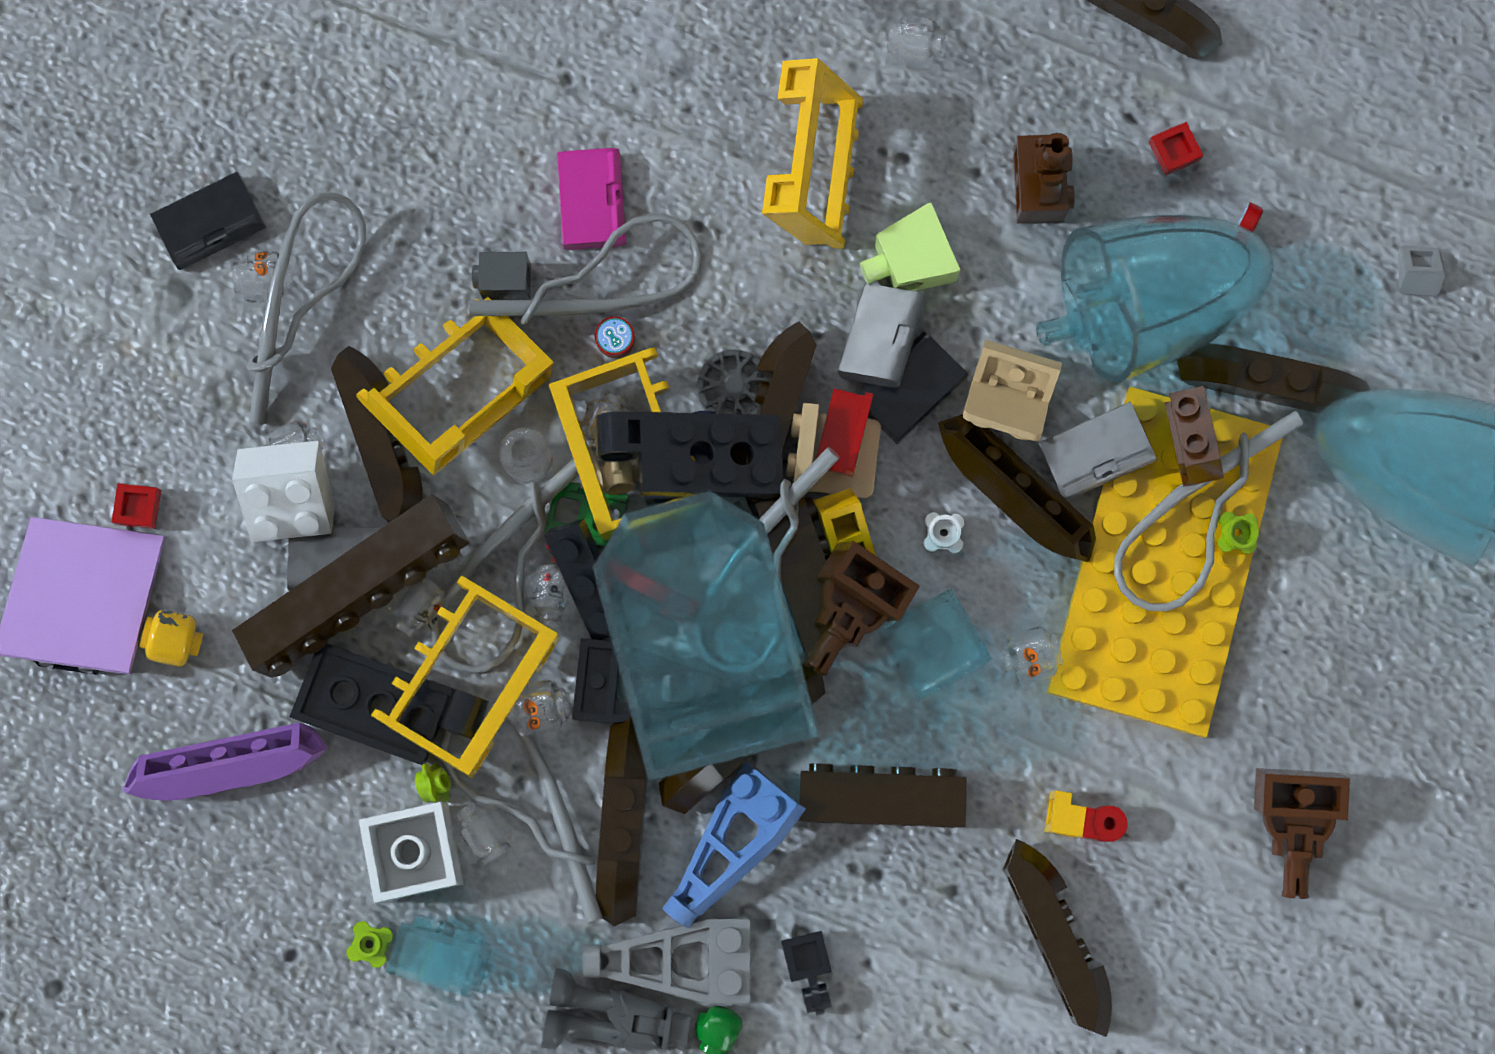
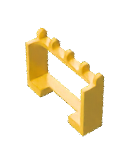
[762,58,864,249]
[356,297,554,476]
[548,347,708,541]
[371,576,560,779]

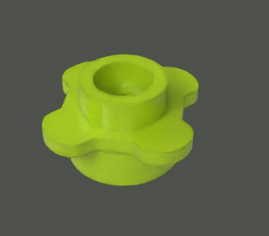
[1217,512,1259,554]
[415,763,451,803]
[346,921,393,968]

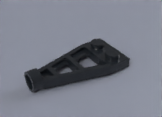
[572,638,741,724]

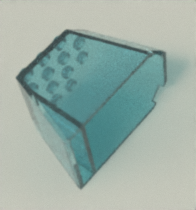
[593,491,820,781]

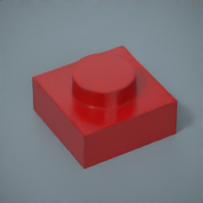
[1148,122,1204,176]
[111,483,162,529]

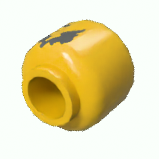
[139,609,204,667]

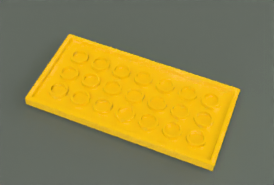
[1046,386,1282,739]

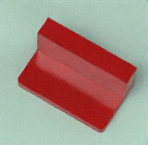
[816,389,873,477]

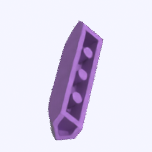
[122,723,328,801]

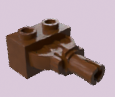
[1013,133,1075,224]
[803,541,920,676]
[1254,768,1350,899]

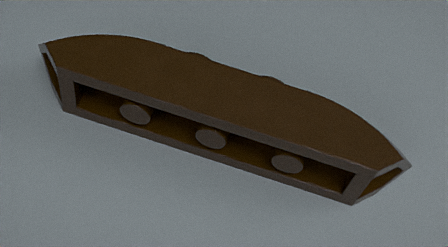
[1086,0,1222,59]
[730,321,817,506]
[1176,343,1377,419]
[331,346,423,523]
[938,414,1096,562]
[659,663,826,814]
[595,717,651,927]
[1003,839,1112,1037]

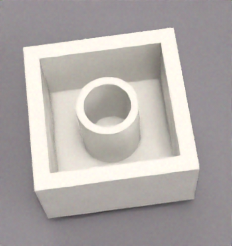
[232,441,335,542]
[359,802,464,903]

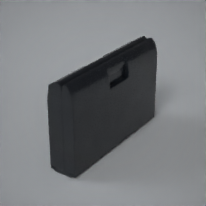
[150,171,266,270]
[858,332,968,444]

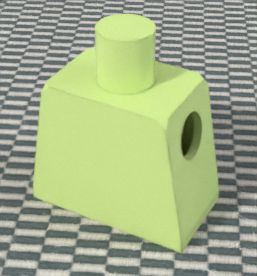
[860,203,960,291]

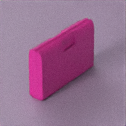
[557,148,626,250]

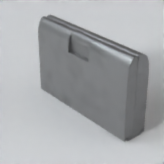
[838,283,926,387]
[1039,401,1158,500]
[287,527,382,591]

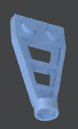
[662,762,806,928]

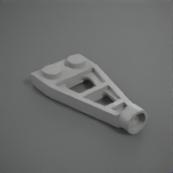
[583,919,750,1004]

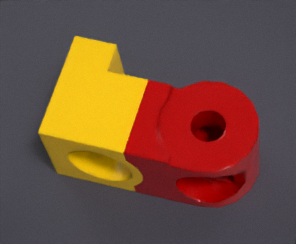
[1044,790,1128,842]

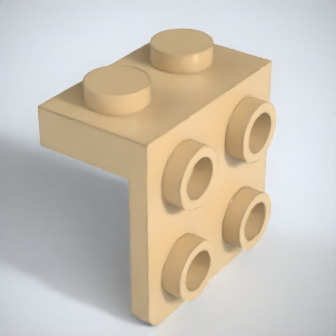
[963,340,1062,441]
[786,402,881,499]

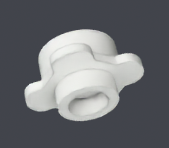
[923,512,965,554]

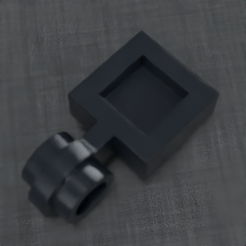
[781,931,832,1016]

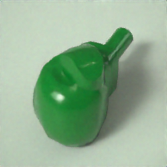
[694,1005,742,1054]

